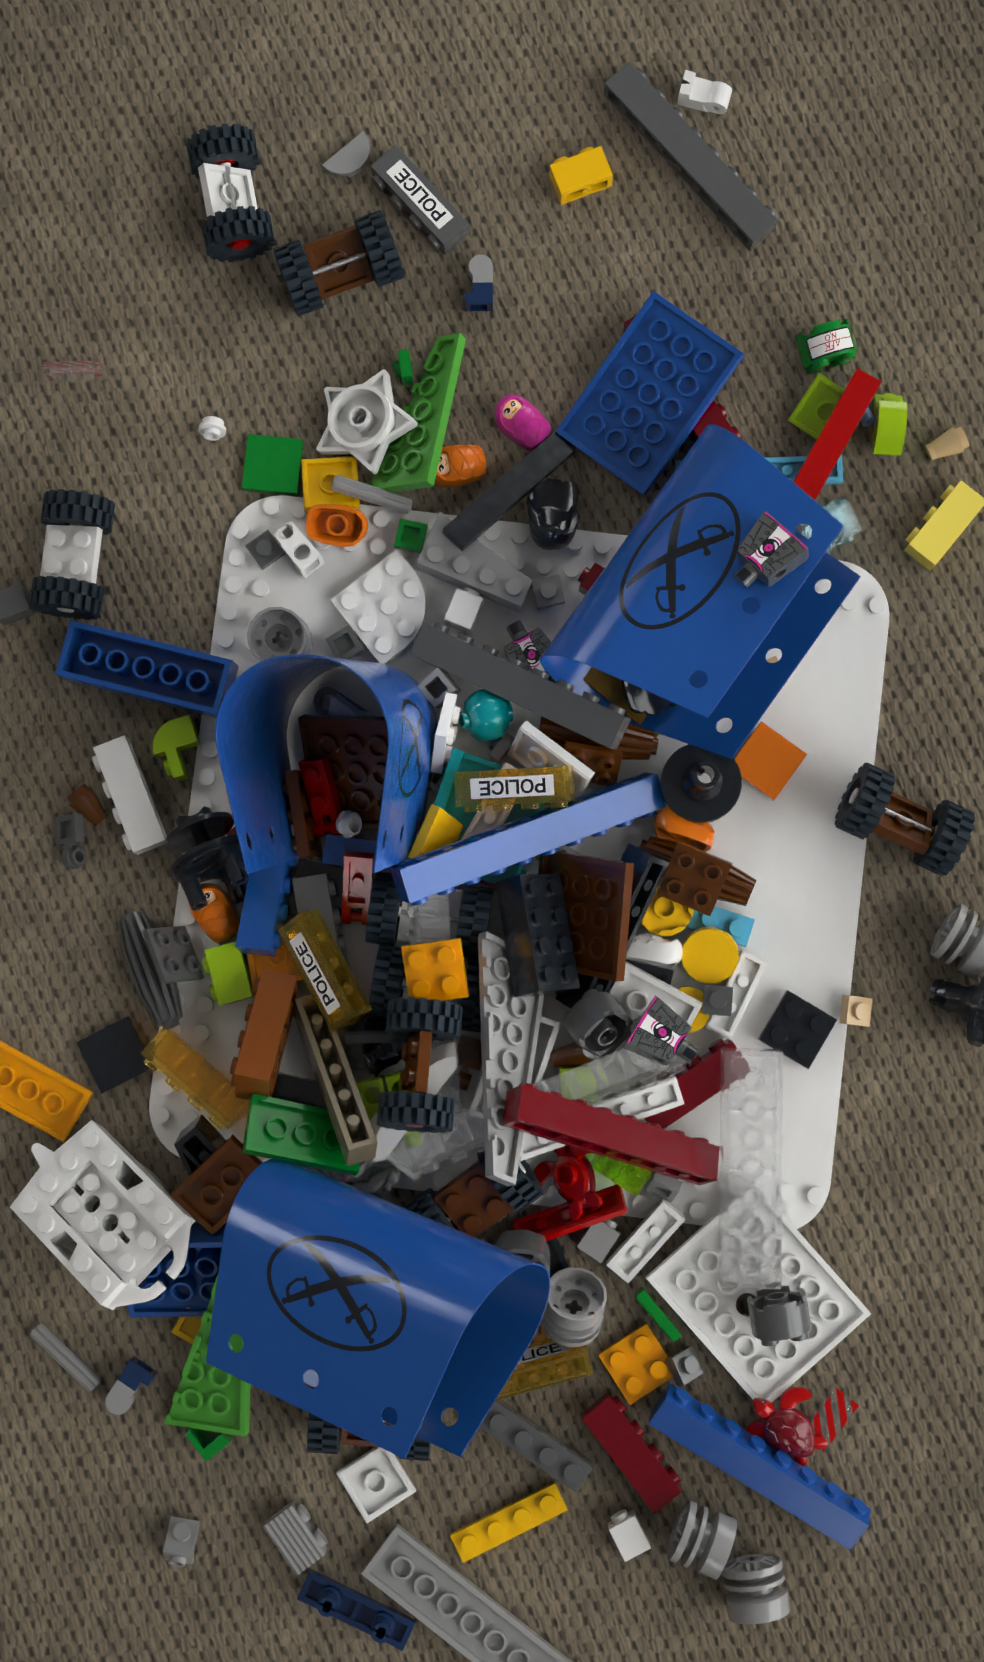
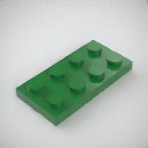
[242,1094,360,1176]

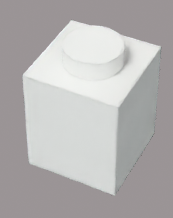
[444,587,483,635]
[607,1509,651,1562]

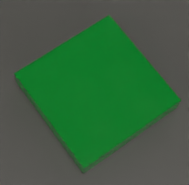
[242,434,304,496]

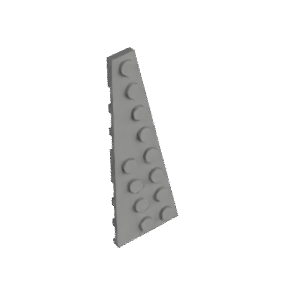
[478,931,544,1186]

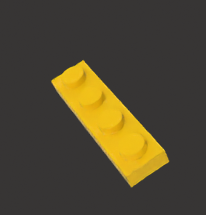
[450,1481,568,1563]

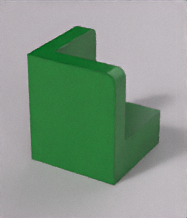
[185,1428,233,1462]

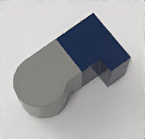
[465,255,493,311]
[105,1356,158,1415]

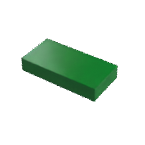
[635,1287,682,1342]

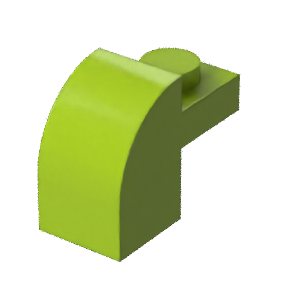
[871,393,907,456]
[153,715,201,781]

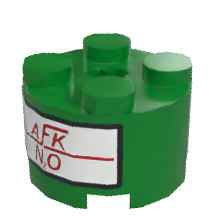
[794,319,857,375]

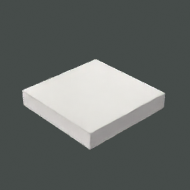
[336,1447,416,1523]

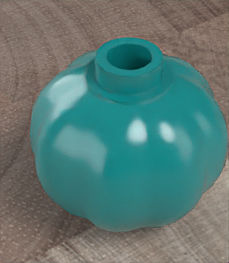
[459,689,513,742]

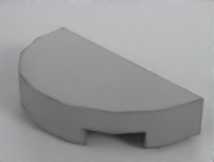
[322,131,370,177]

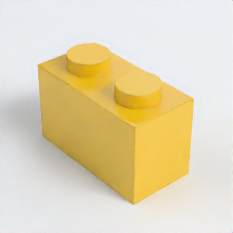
[549,146,613,205]

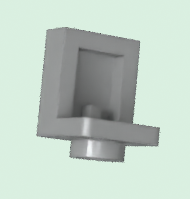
[163,1516,200,1567]

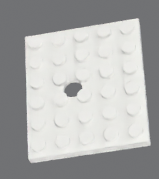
[646,1181,871,1403]

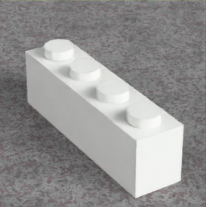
[92,735,167,855]

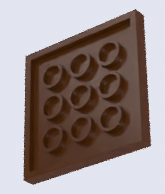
[298,714,420,831]
[538,851,634,982]

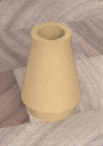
[925,426,969,461]

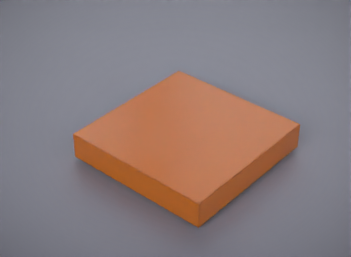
[734,721,807,801]

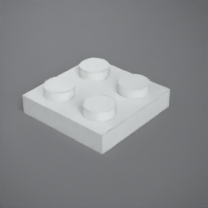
[431,692,461,774]

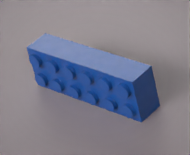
[55,620,239,718]

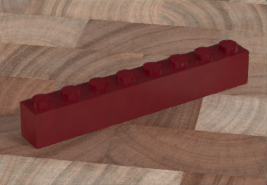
[502,1083,720,1185]

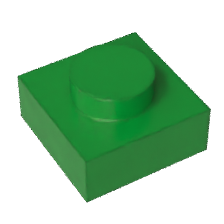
[394,349,414,386]
[394,519,428,554]

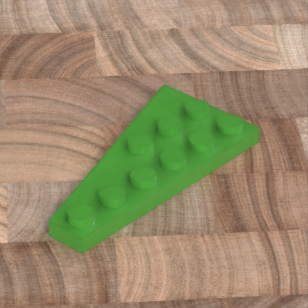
[365,333,466,493]
[164,1275,251,1437]

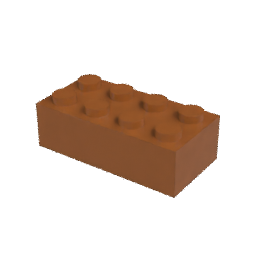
[230,969,297,1100]

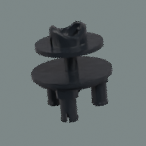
[165,806,251,911]

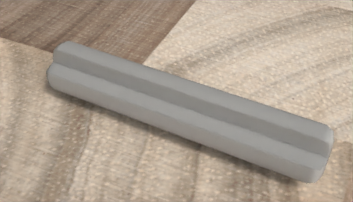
[331,475,412,514]
[30,1323,101,1392]

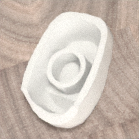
[626,933,683,969]

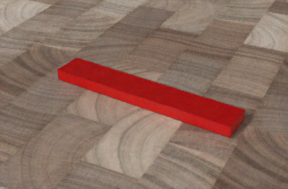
[793,368,882,531]

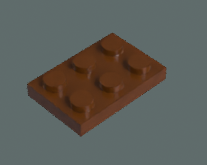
[283,770,323,860]
[170,1134,263,1235]

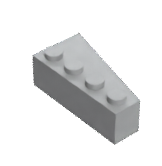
[417,511,532,613]

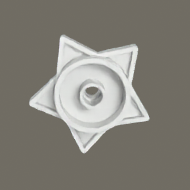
[316,369,418,475]

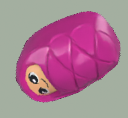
[495,394,551,451]

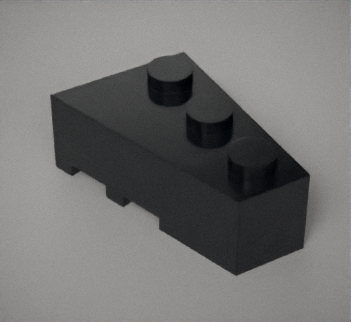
[174,1114,226,1175]

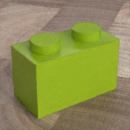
[202,941,254,1006]

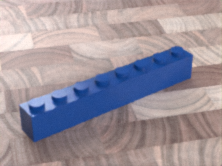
[648,1384,871,1550]

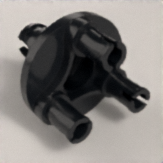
[660,744,742,823]
[928,976,984,1047]

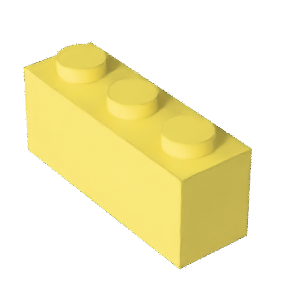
[904,481,984,571]

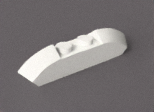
[366,1042,458,1162]

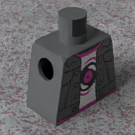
[734,510,809,589]
[504,620,551,677]
[623,996,699,1066]

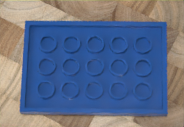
[556,291,745,496]

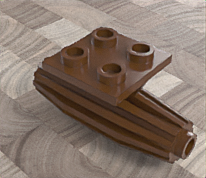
[539,716,659,786]
[639,836,757,916]

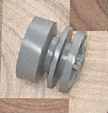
[247,607,313,662]
[930,904,984,980]
[542,1267,607,1347]
[667,1500,737,1580]
[722,1553,790,1625]

